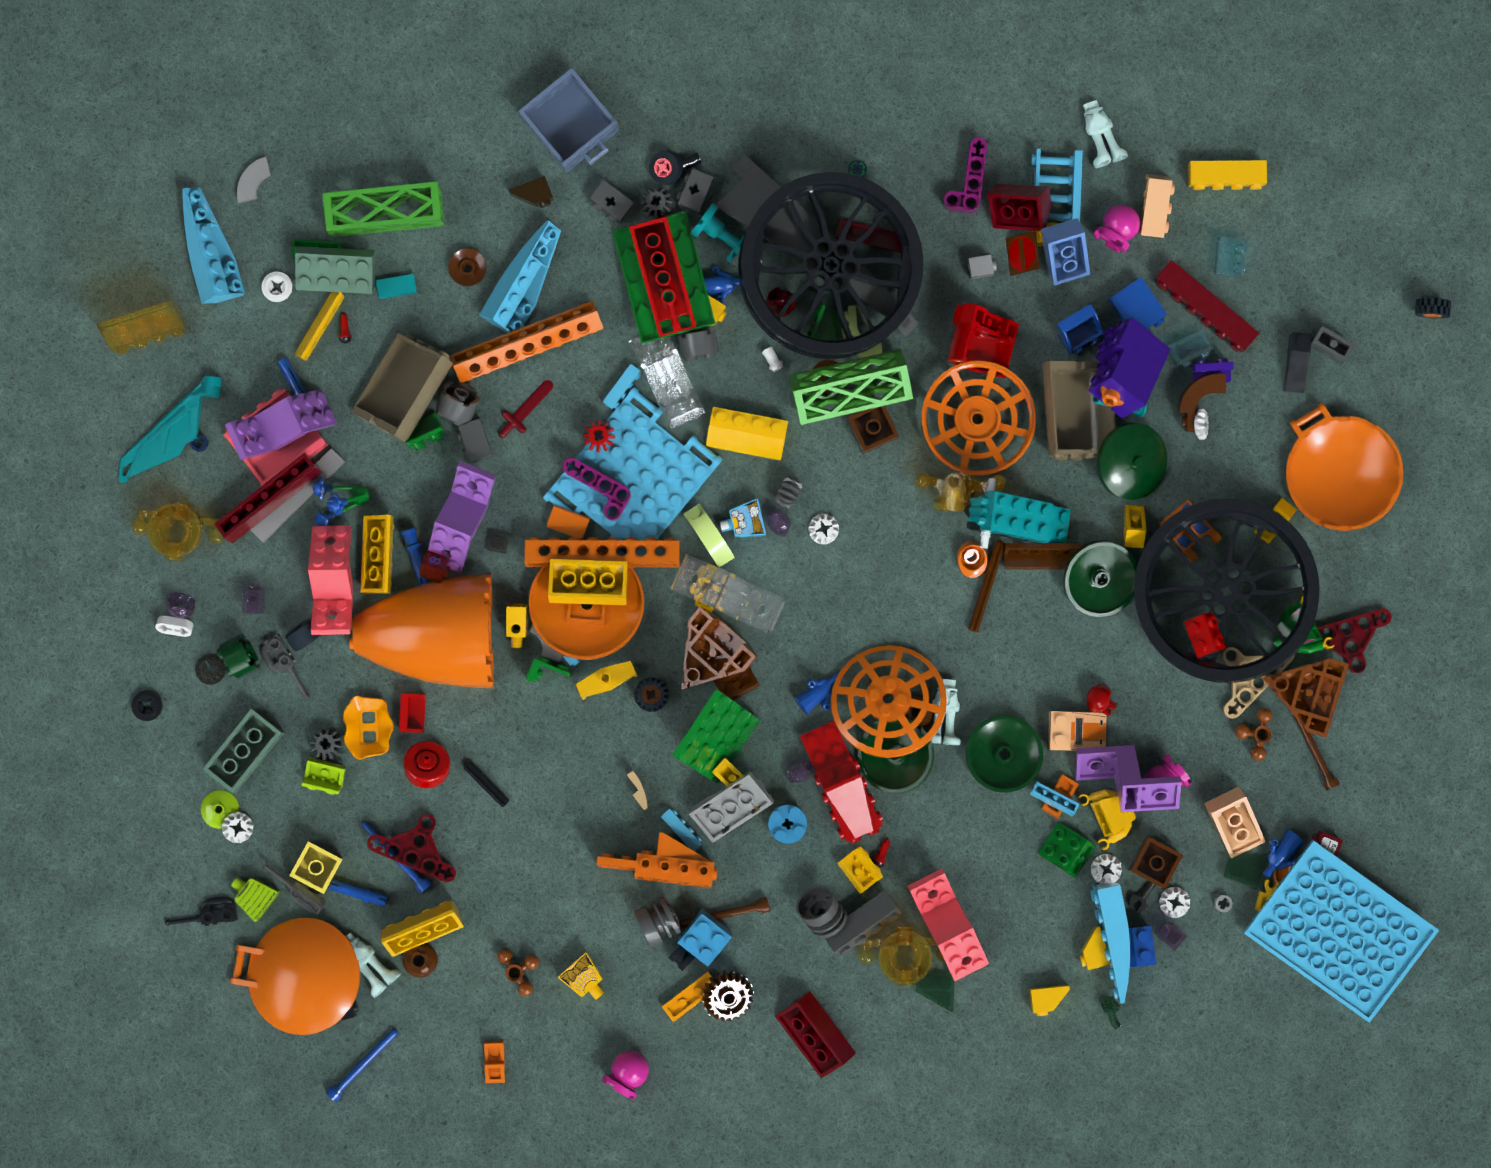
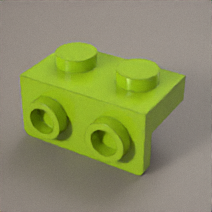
[301,757,346,795]

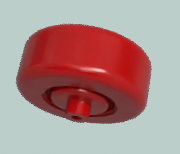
[403,741,450,788]

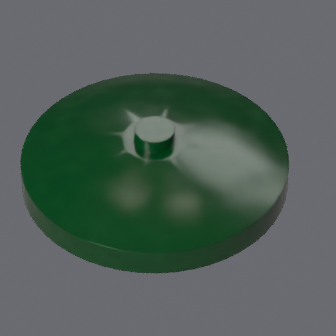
[1097,423,1167,500]
[1063,540,1137,617]
[965,715,1043,793]
[858,718,934,794]

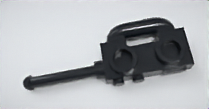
[165,896,238,926]

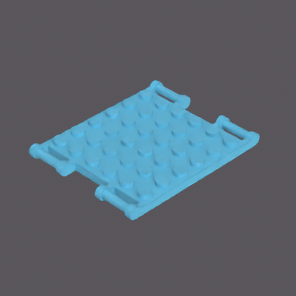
[543,387,723,569]

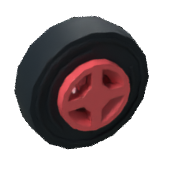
[649,151,683,185]

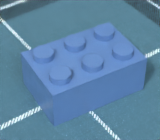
[1041,218,1090,286]

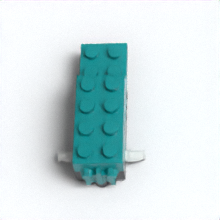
[964,478,1071,549]

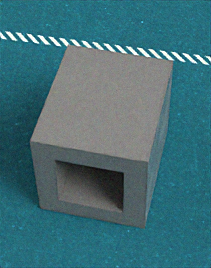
[967,255,997,280]

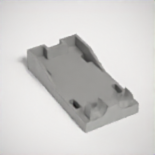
[689,771,774,843]

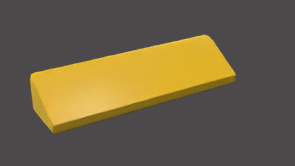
[294,292,345,361]

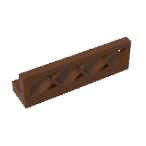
[1004,543,1082,570]

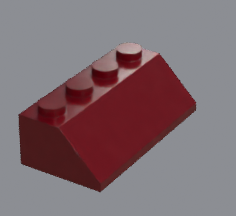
[775,991,856,1078]

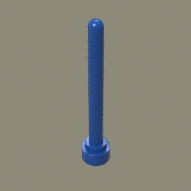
[362,821,432,894]
[325,1029,398,1102]

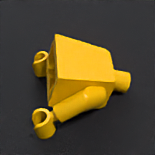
[1078,789,1136,850]

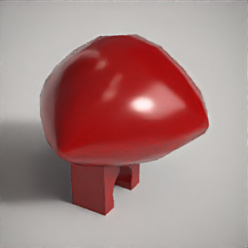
[1086,683,1117,716]

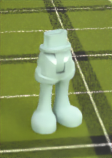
[1083,100,1128,168]
[931,679,961,745]
[346,933,401,998]

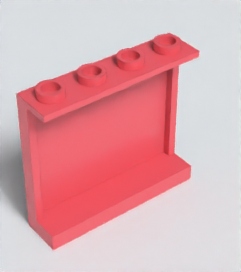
[223,389,328,486]

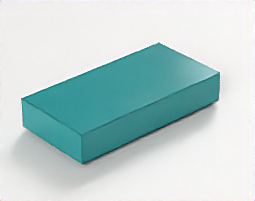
[376,274,417,300]

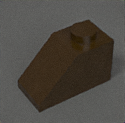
[509,176,554,208]

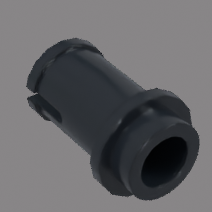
[680,153,701,172]

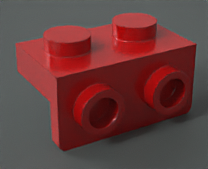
[1184,612,1225,658]

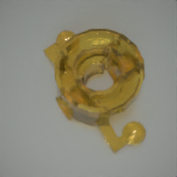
[916,473,1006,511]
[132,502,224,562]
[858,926,945,985]

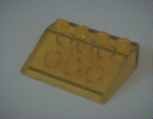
[97,300,188,355]

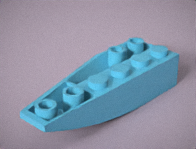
[182,187,245,304]
[479,221,561,333]
[1090,883,1130,1004]

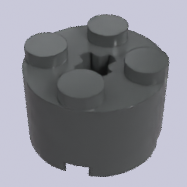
[678,329,719,362]
[436,381,480,426]

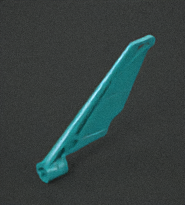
[118,376,222,483]

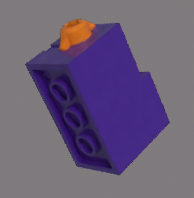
[1088,317,1171,418]

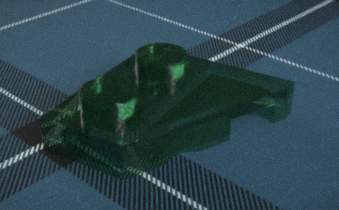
[1223,854,1269,890]
[915,972,955,1012]

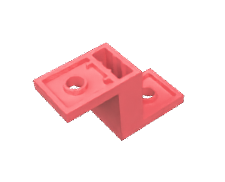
[308,526,354,635]
[908,868,989,981]

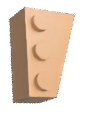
[1139,174,1175,238]

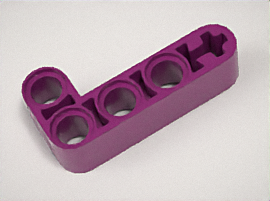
[943,137,987,213]
[563,458,631,521]

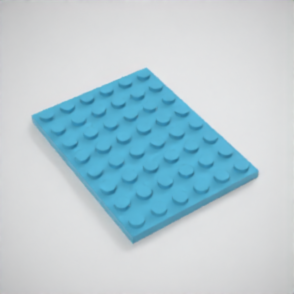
[1243,839,1439,1023]

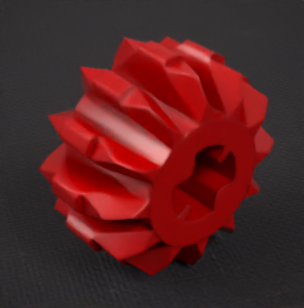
[583,420,615,453]

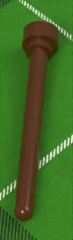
[1293,715,1340,791]
[679,897,770,928]

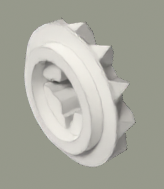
[262,272,292,302]
[1194,409,1209,440]
[808,514,839,544]
[222,812,253,843]
[1091,854,1122,884]
[1159,887,1190,918]

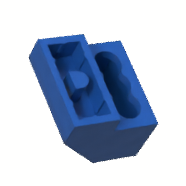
[1056,304,1104,355]

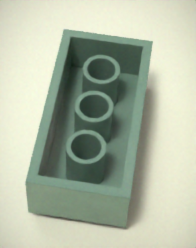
[295,246,375,294]
[203,708,285,793]

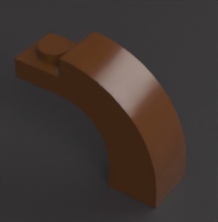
[1177,373,1226,432]

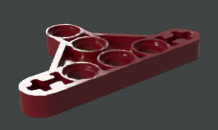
[1317,609,1392,673]
[367,814,456,883]

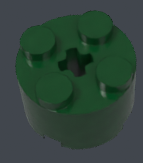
[217,634,260,678]

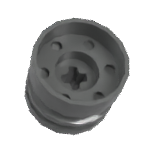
[796,886,847,938]
[634,897,681,947]

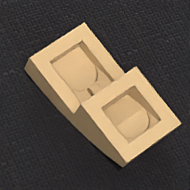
[627,770,648,810]

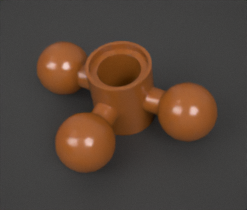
[1235,708,1272,761]
[497,948,539,997]

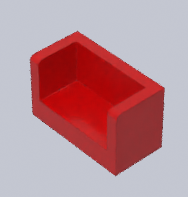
[399,693,426,733]

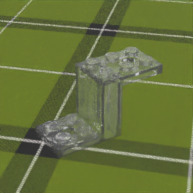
[629,337,706,429]
[670,554,787,634]

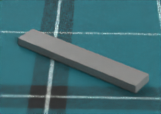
[251,448,345,543]

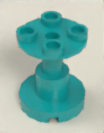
[691,203,746,263]

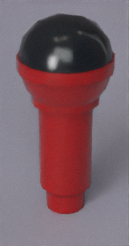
[338,314,352,344]
[872,839,890,868]

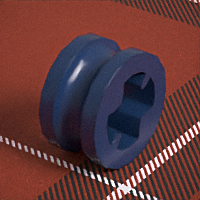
[190,434,208,452]

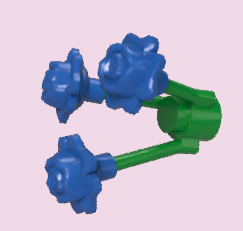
[312,476,369,526]

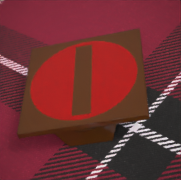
[1006,231,1040,276]

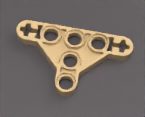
[1222,647,1294,719]

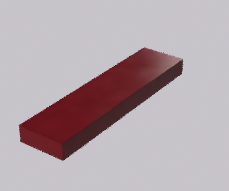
[835,219,902,254]

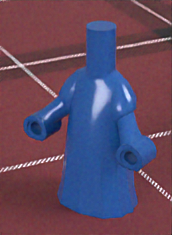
[703,266,740,303]
[794,673,838,715]
[1263,829,1305,878]

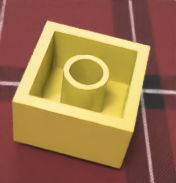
[289,841,343,894]

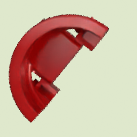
[947,303,1019,379]

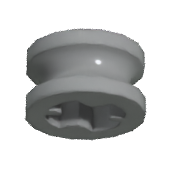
[1214,895,1233,912]

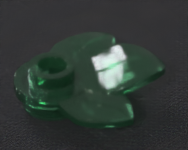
[1101,996,1122,1029]

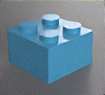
[678,908,732,967]

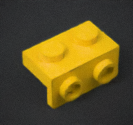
[837,846,883,894]

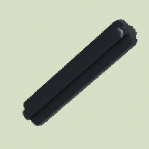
[463,761,509,807]

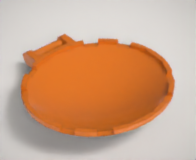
[1286,402,1403,531]
[230,918,360,1035]

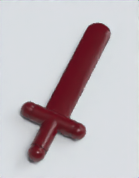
[499,380,553,438]

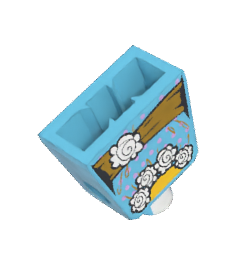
[720,499,766,538]

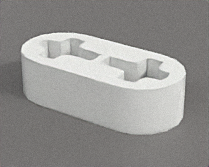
[155,616,194,637]

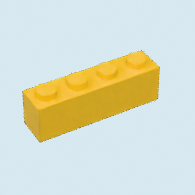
[1188,160,1267,190]

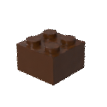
[847,406,899,455]
[1128,836,1183,889]

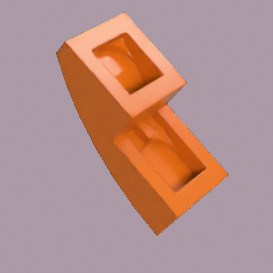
[1041,774,1079,819]
[484,1040,505,1083]

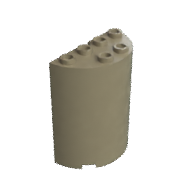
[351,333,453,443]
[1042,361,1116,461]

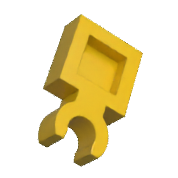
[1255,878,1279,911]

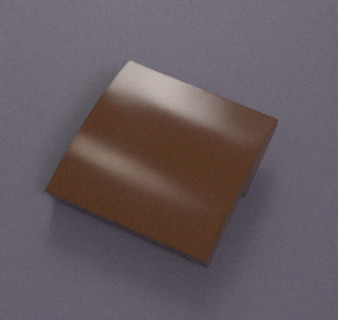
[713,667,760,700]

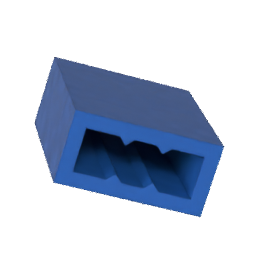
[1108,277,1167,331]

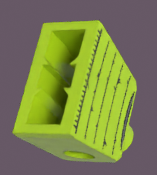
[231,877,280,922]

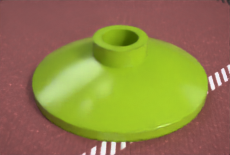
[201,790,239,829]

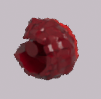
[766,286,795,317]

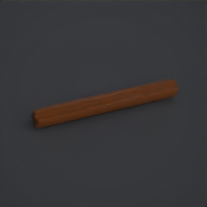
[968,541,1005,633]

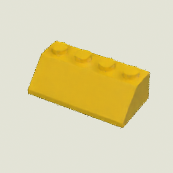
[706,407,788,461]
[360,515,394,594]
[548,559,628,605]
[381,900,464,957]

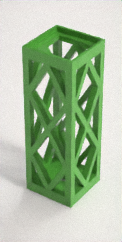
[323,181,445,237]
[789,349,913,425]

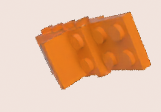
[596,832,718,888]

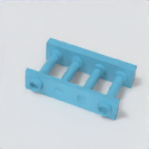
[1031,149,1083,222]

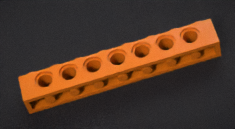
[450,301,603,383]
[525,537,680,568]

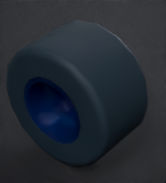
[285,618,321,652]

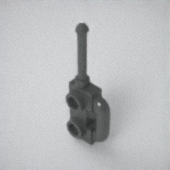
[260,634,310,700]
[263,864,326,915]

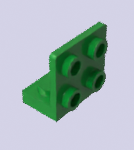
[807,304,840,340]
[406,413,446,451]
[526,657,572,684]
[1038,822,1096,878]

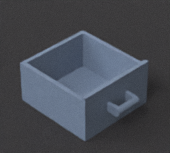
[518,68,619,174]

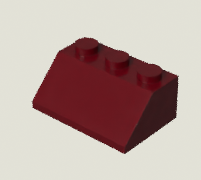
[987,184,1051,231]

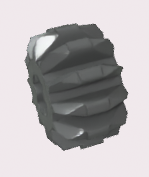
[640,186,673,219]
[775,474,803,508]
[310,728,343,760]

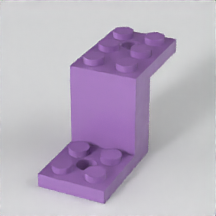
[225,389,337,460]
[426,461,496,573]
[1075,745,1181,812]

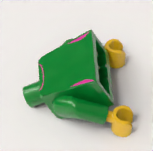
[1273,596,1335,654]

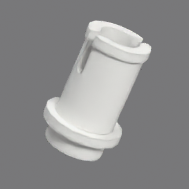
[762,347,783,372]

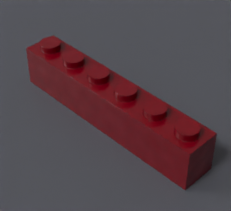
[1154,260,1259,353]
[214,452,323,544]

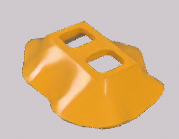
[343,695,394,760]

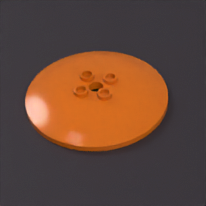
[529,548,644,660]

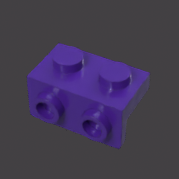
[1191,358,1234,382]

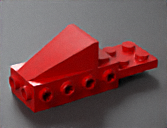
[800,721,883,844]

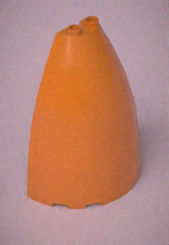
[349,574,494,688]

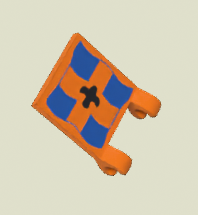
[1159,500,1221,563]

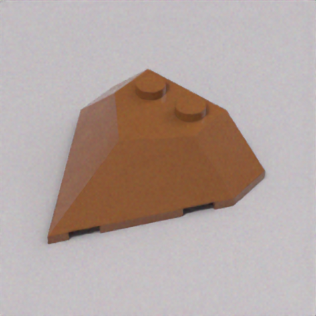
[681,606,757,690]
[1263,658,1349,738]

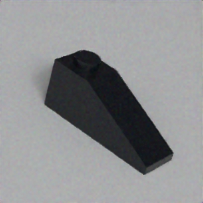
[1284,332,1312,393]

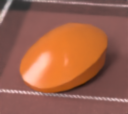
[957,541,987,578]

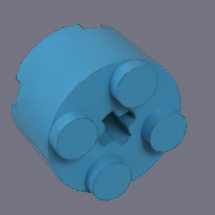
[768,804,807,844]

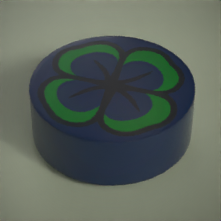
[848,160,867,178]

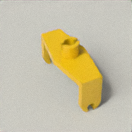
[576,661,638,700]

